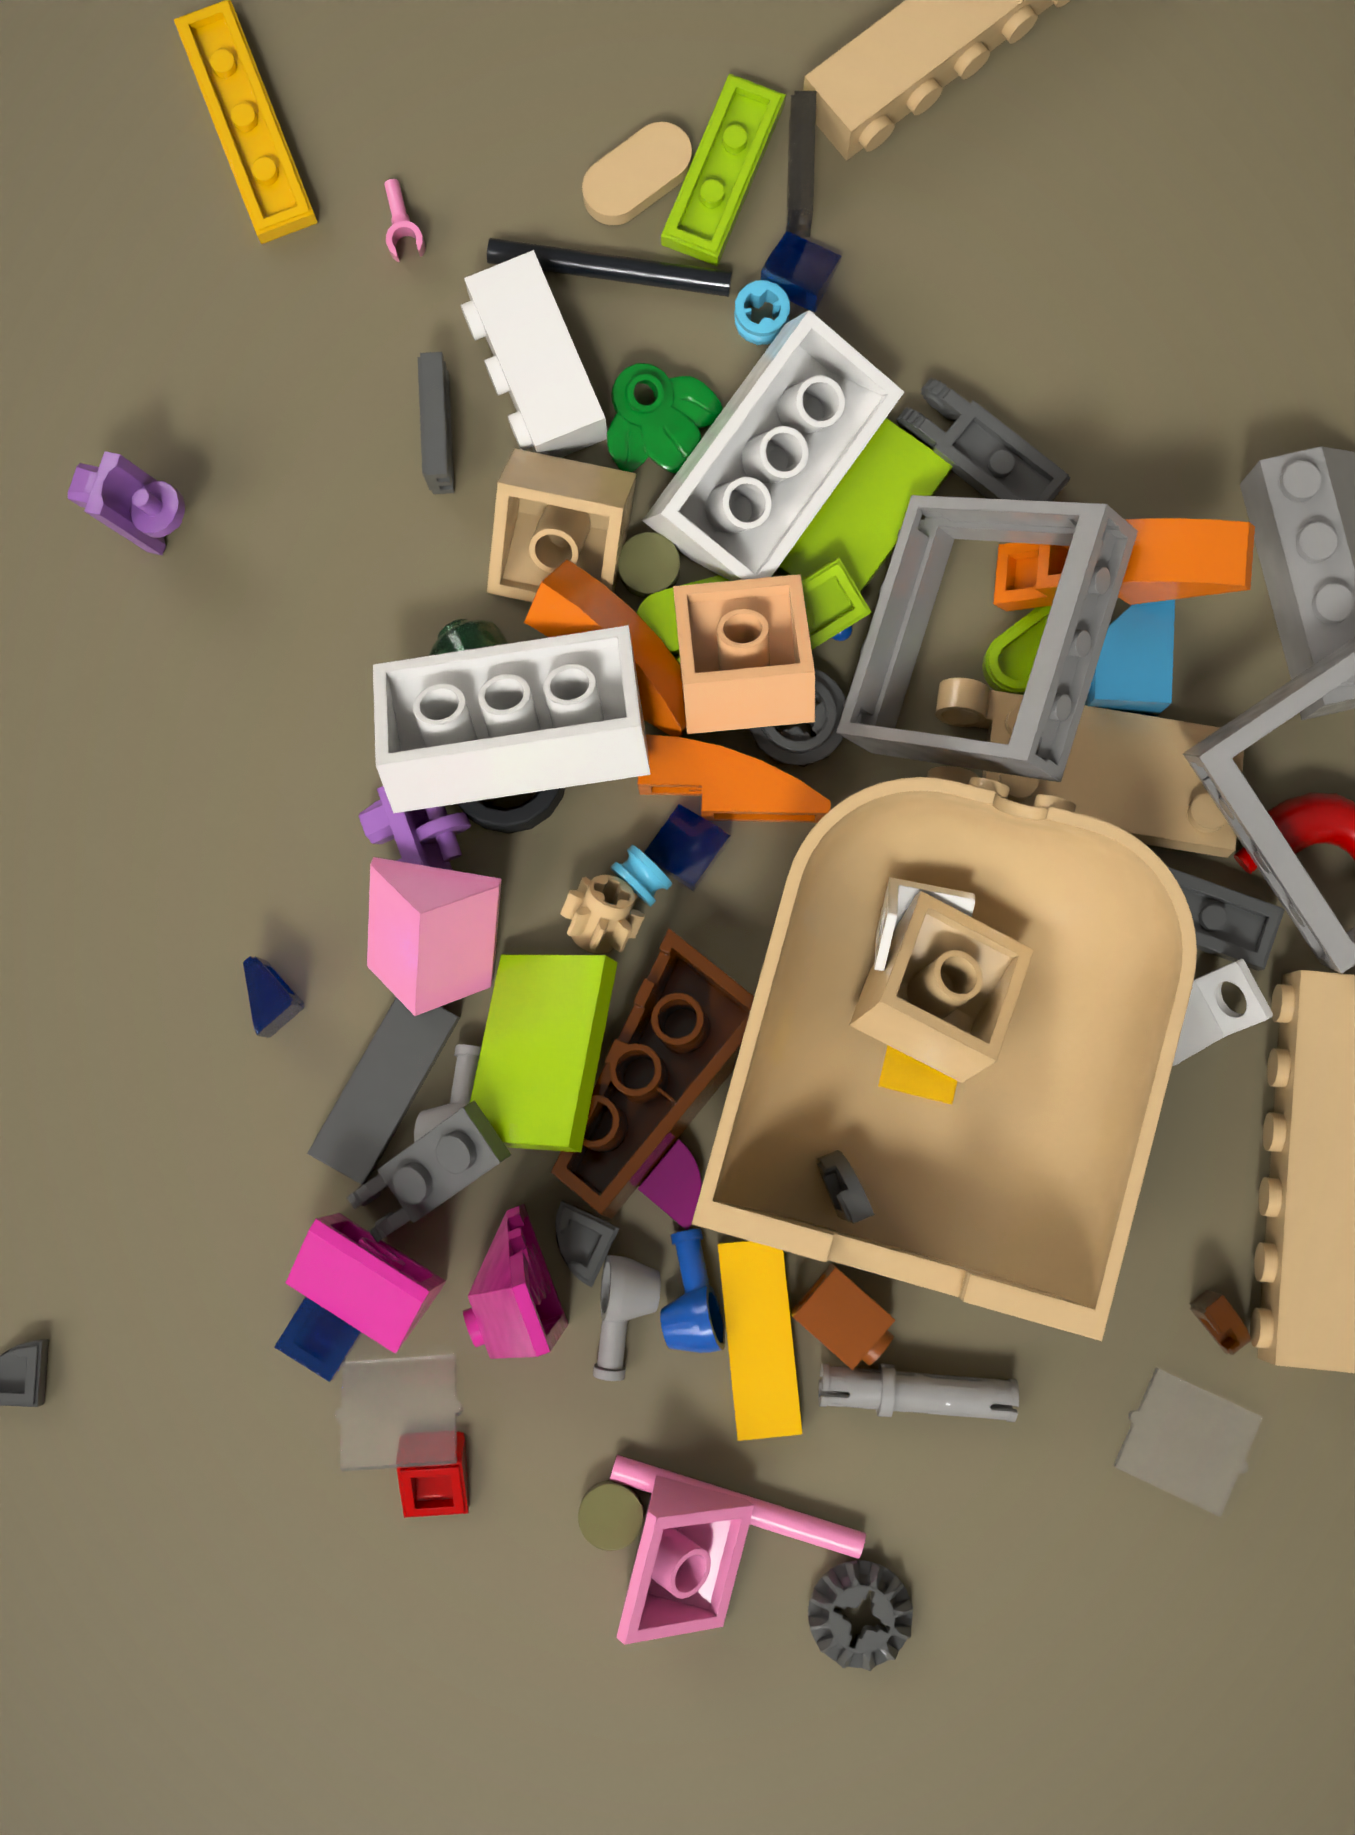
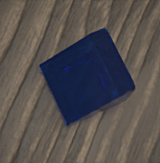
[760,231,842,312]
[644,804,731,892]
[243,956,304,1038]

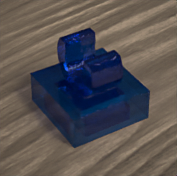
[274,1297,362,1382]

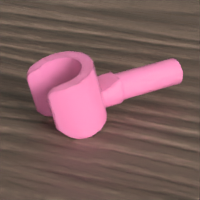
[384,179,426,262]

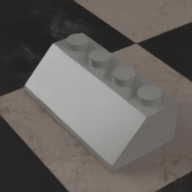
[1240,446,1355,720]

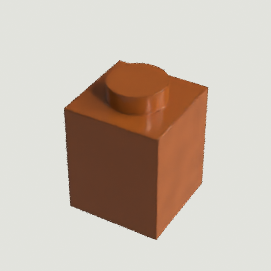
[790,1263,896,1370]

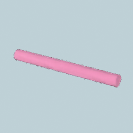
[609,1455,866,1559]

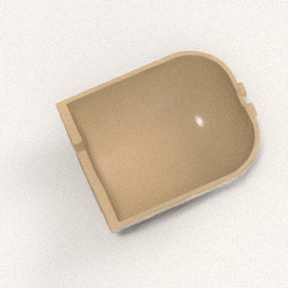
[692,777,1197,1341]

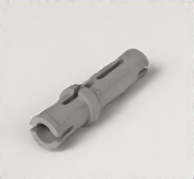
[818,1363,1019,1422]

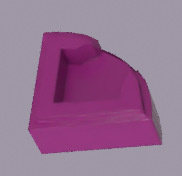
[638,1139,702,1230]

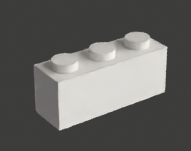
[461,250,607,458]

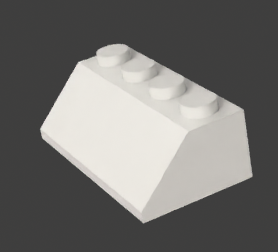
[642,310,904,581]
[373,625,651,813]

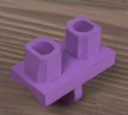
[68,451,185,556]
[359,786,471,870]

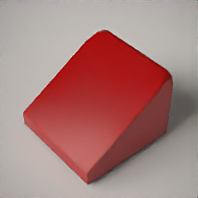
[396,1431,469,1518]

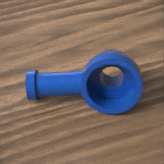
[660,1229,725,1353]

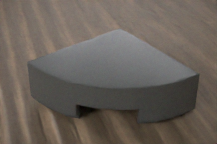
[816,1150,875,1224]
[555,1200,620,1287]
[0,1339,49,1407]

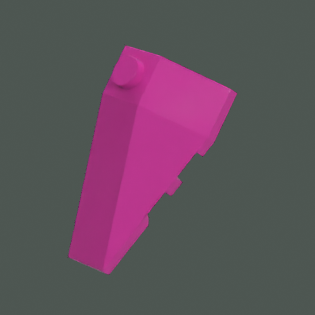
[463,1204,569,1359]

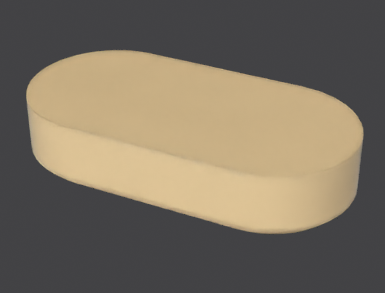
[582,122,692,225]

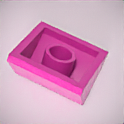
[285,1213,446,1354]

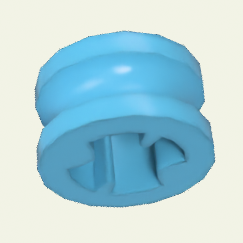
[734,280,790,345]
[610,844,673,907]

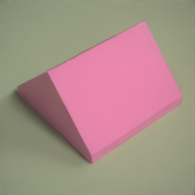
[367,857,502,1016]
[616,1476,754,1645]

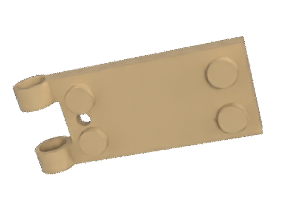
[927,678,1244,858]

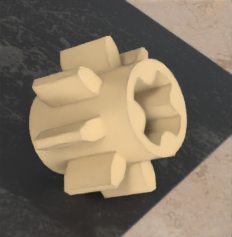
[560,875,645,954]

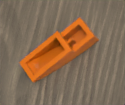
[524,559,687,737]
[638,734,831,823]

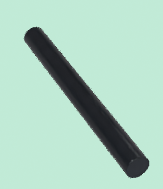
[487,238,732,297]

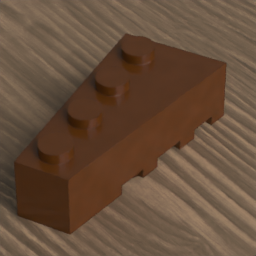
[551,928,754,1219]

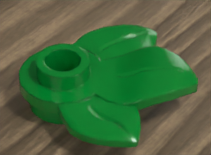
[606,363,723,474]

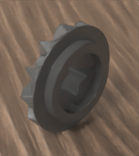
[750,669,846,767]
[808,1560,913,1671]

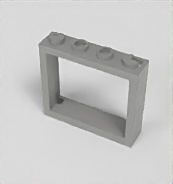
[836,495,1138,782]
[1183,637,1355,974]

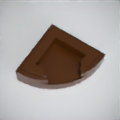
[1189,1290,1251,1355]

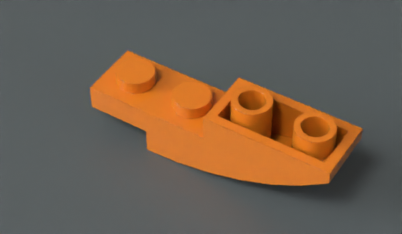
[993,518,1255,612]

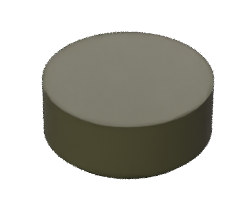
[618,532,680,598]
[578,1480,644,1551]

